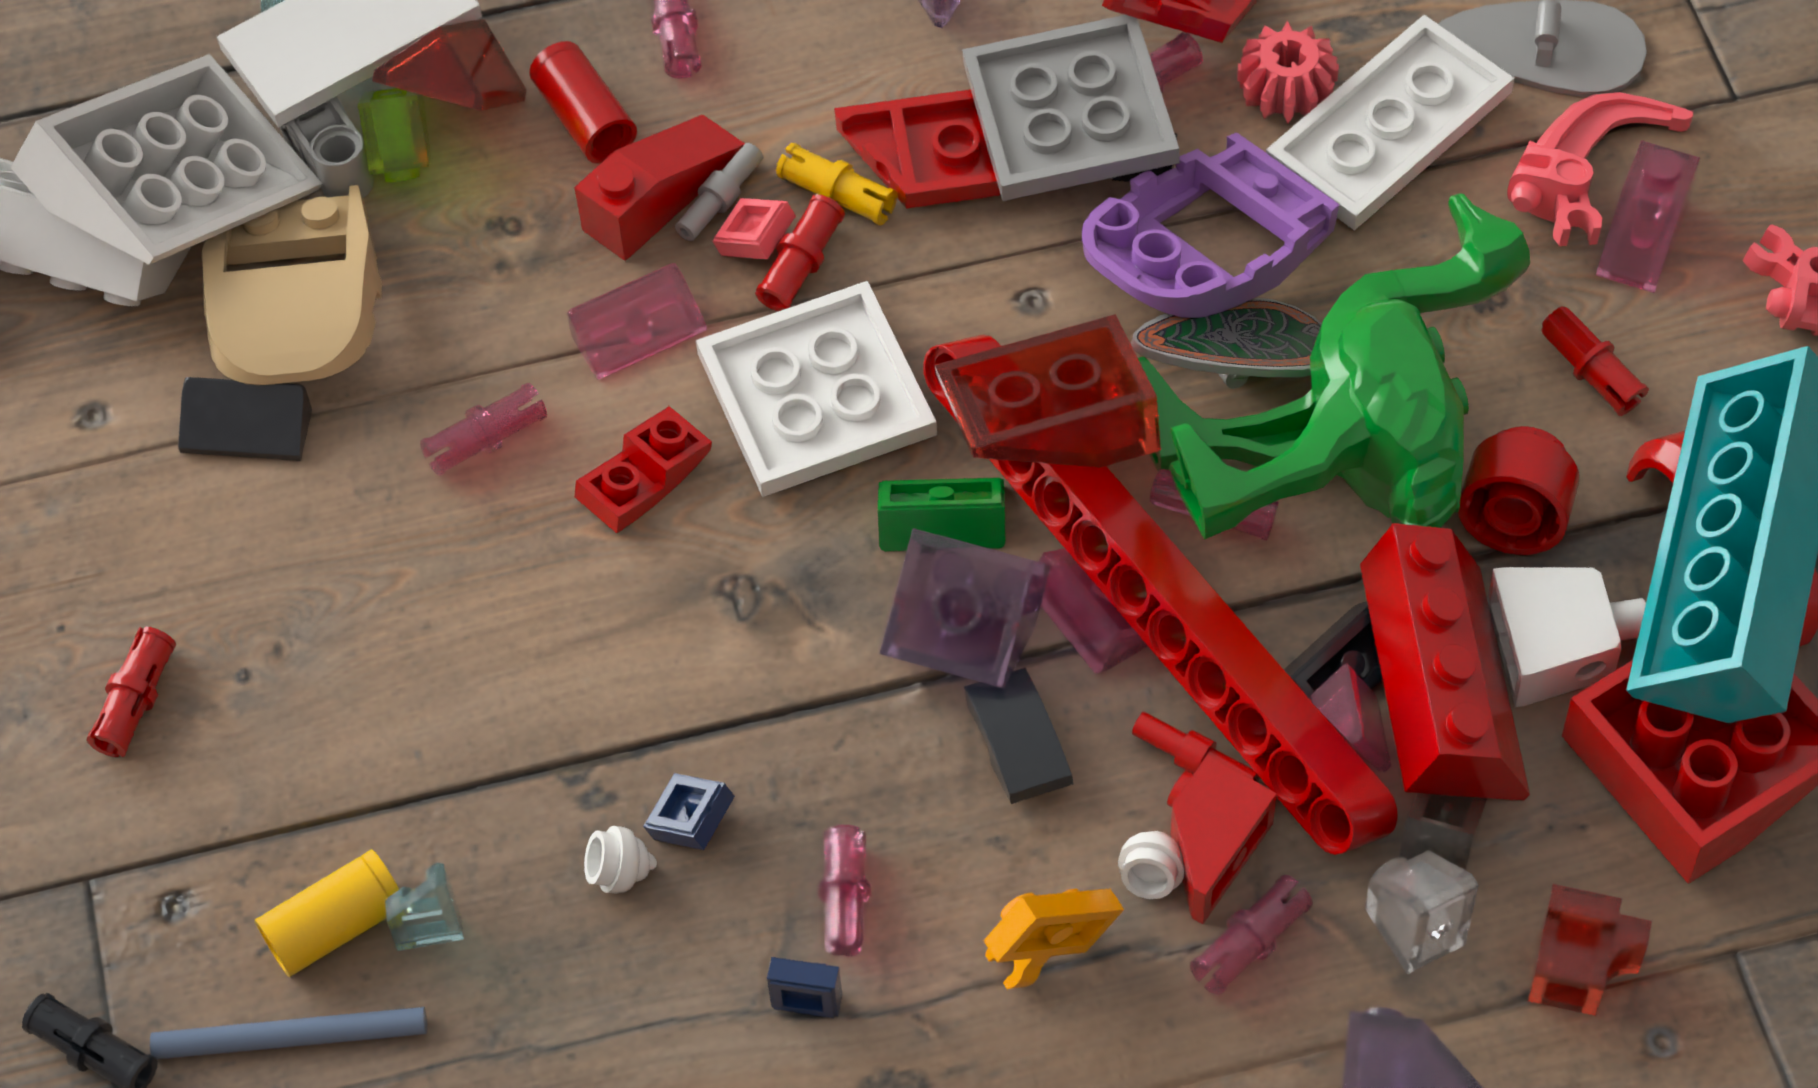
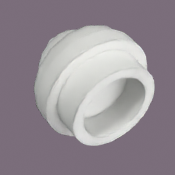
[584,826,657,894]
[1118,831,1184,899]

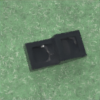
[964,668,1074,804]

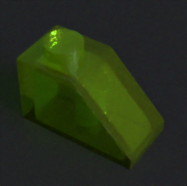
[357,83,431,182]

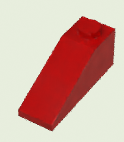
[574,114,745,261]

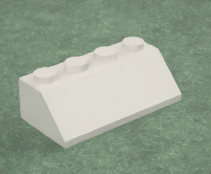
[0,158,191,306]

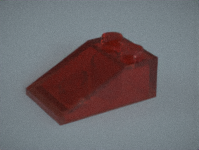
[935,314,1161,468]

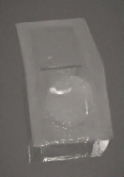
[1365,850,1479,974]

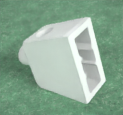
[1487,567,1646,707]

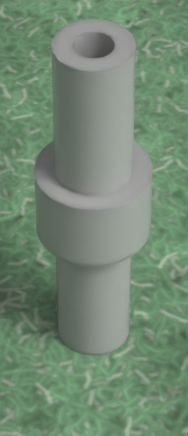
[675,143,764,241]

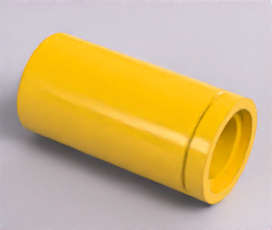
[254,849,406,978]

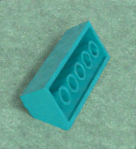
[1626,346,1818,723]

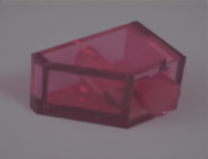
[1596,140,1700,293]

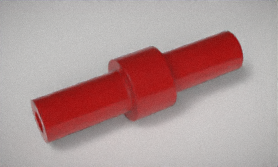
[1132,711,1259,782]

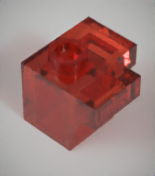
[1528,884,1652,1016]

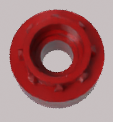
[1458,426,1580,555]

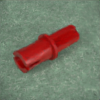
[1541,306,1649,416]

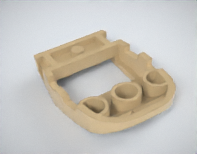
[202,185,382,385]

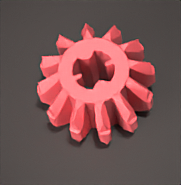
[1237,21,1339,124]

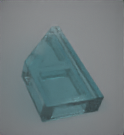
[385,862,464,951]

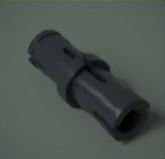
[22,993,158,1088]

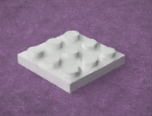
[696,281,937,497]

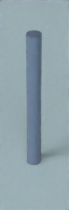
[150,1007,427,1059]

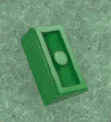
[878,477,1006,551]

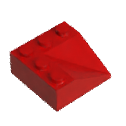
[1562,660,1818,884]

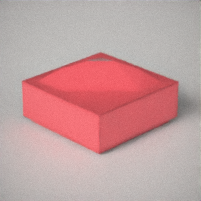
[712,198,796,260]

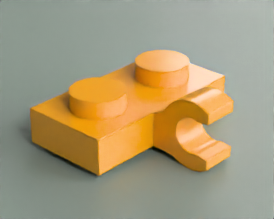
[983,888,1125,989]

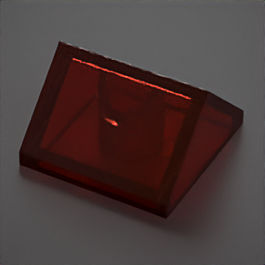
[372,19,527,111]

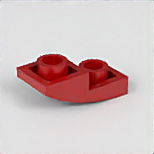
[574,406,712,533]

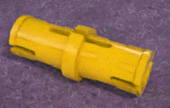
[776,143,898,226]

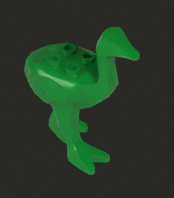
[1128,193,1530,540]

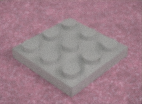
[962,15,1180,201]

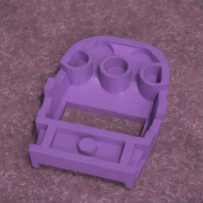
[1082,132,1340,318]

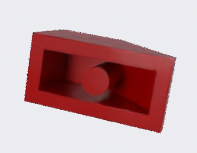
[1167,754,1277,925]

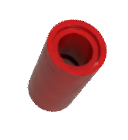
[529,41,637,164]

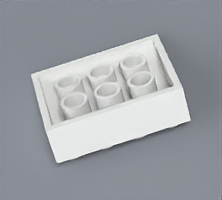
[10,54,323,265]

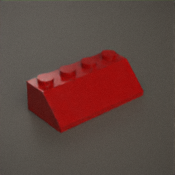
[1360,523,1530,801]

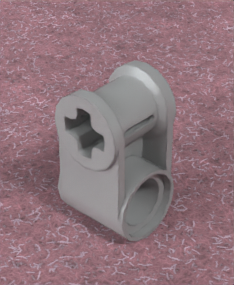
[280,96,374,198]

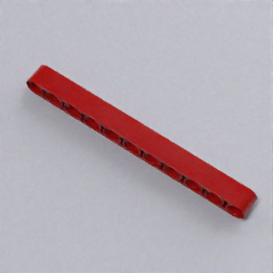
[923,334,1398,855]

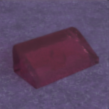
[567,263,707,380]
[1026,548,1148,674]
[1311,664,1392,773]

